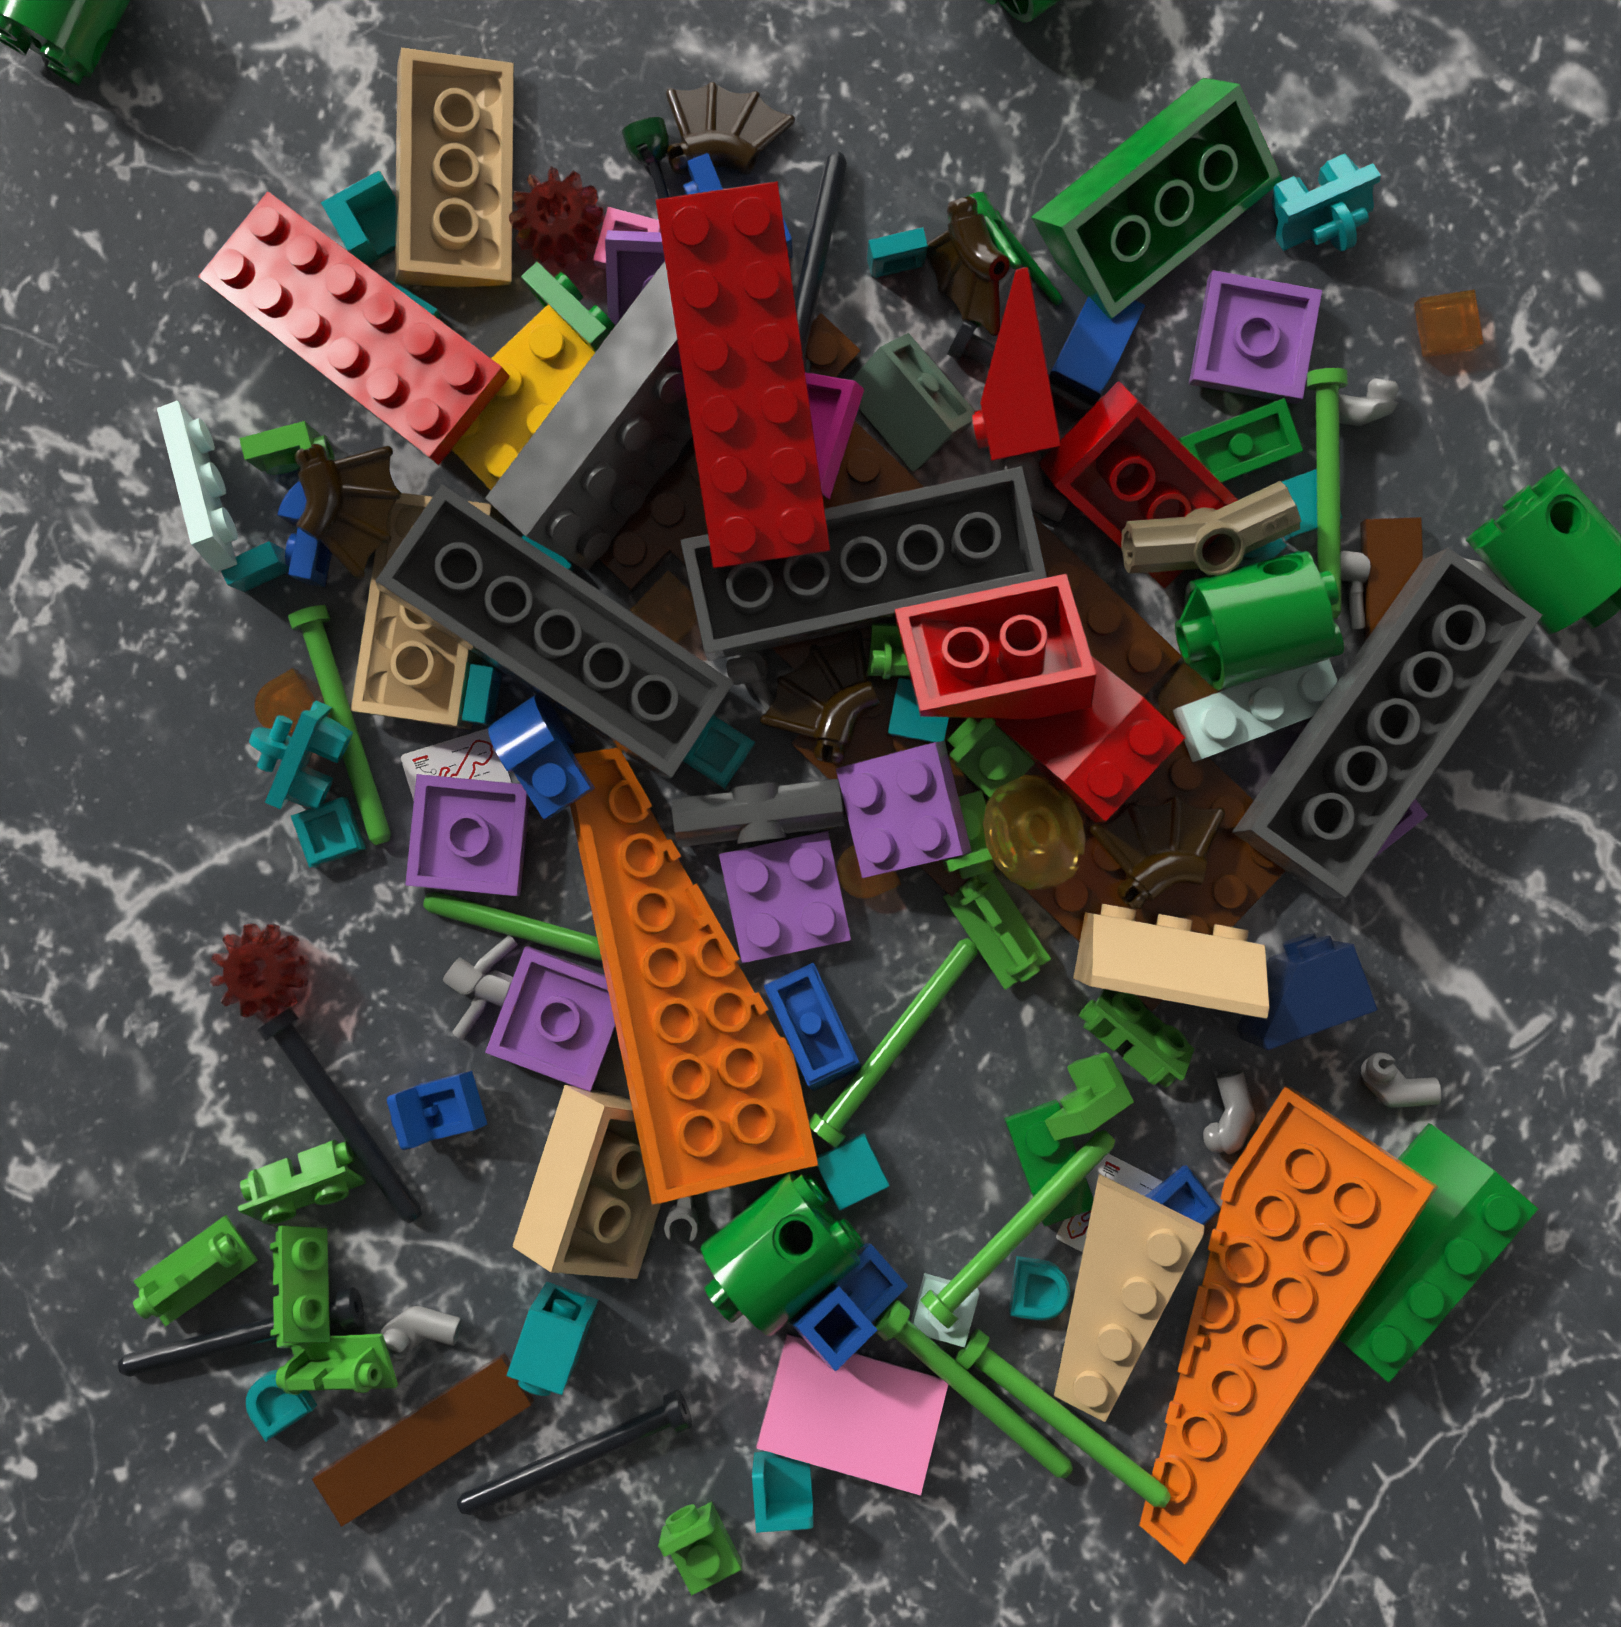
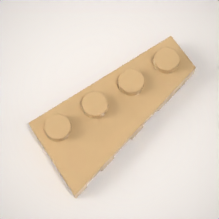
[1054,1174,1204,1422]

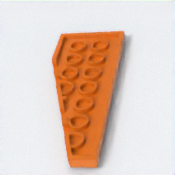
[570,748,818,1204]
[1139,1086,1439,1564]

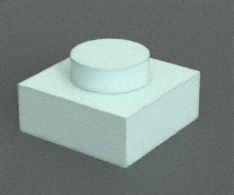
[911,1273,980,1347]

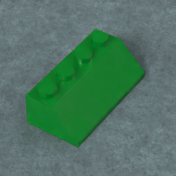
[1031,78,1283,319]
[1338,1123,1538,1383]

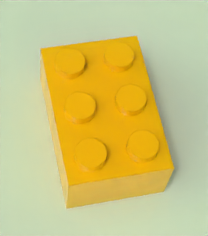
[451,304,595,491]

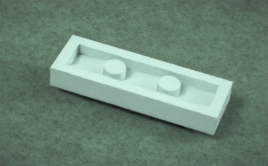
[157,401,238,572]
[1172,659,1338,762]

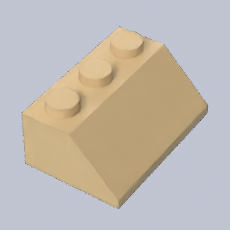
[1073,904,1269,1019]
[512,1085,661,1279]

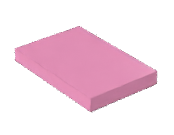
[756,1334,948,1496]

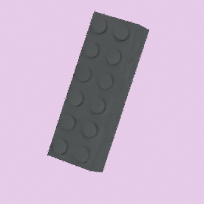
[485,261,797,571]
[680,466,1047,661]
[375,484,734,778]
[1232,547,1542,898]

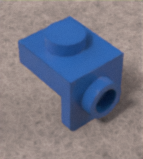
[387,1071,488,1150]

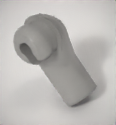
[1361,1052,1441,1108]

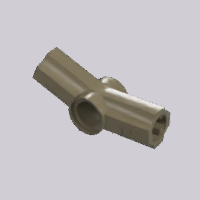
[1121,481,1302,576]

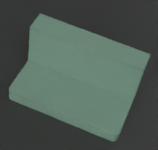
[852,333,975,471]

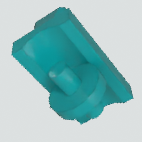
[1271,153,1381,252]
[249,700,353,810]

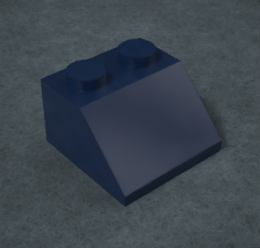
[1236,933,1378,1050]

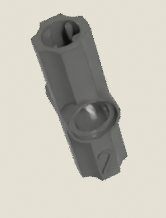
[672,779,845,847]

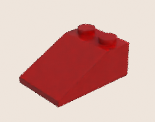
[972,267,1061,460]
[1039,381,1238,588]
[895,574,1097,719]
[994,656,1186,823]

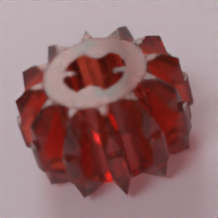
[509,166,605,269]
[209,923,310,1018]

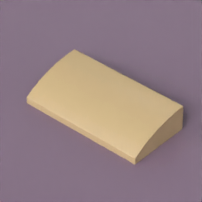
[395,47,514,287]
[351,493,505,730]

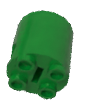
[0,0,130,86]
[1466,466,1621,634]
[1175,551,1344,691]
[700,1172,865,1336]

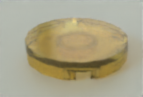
[983,775,1086,889]

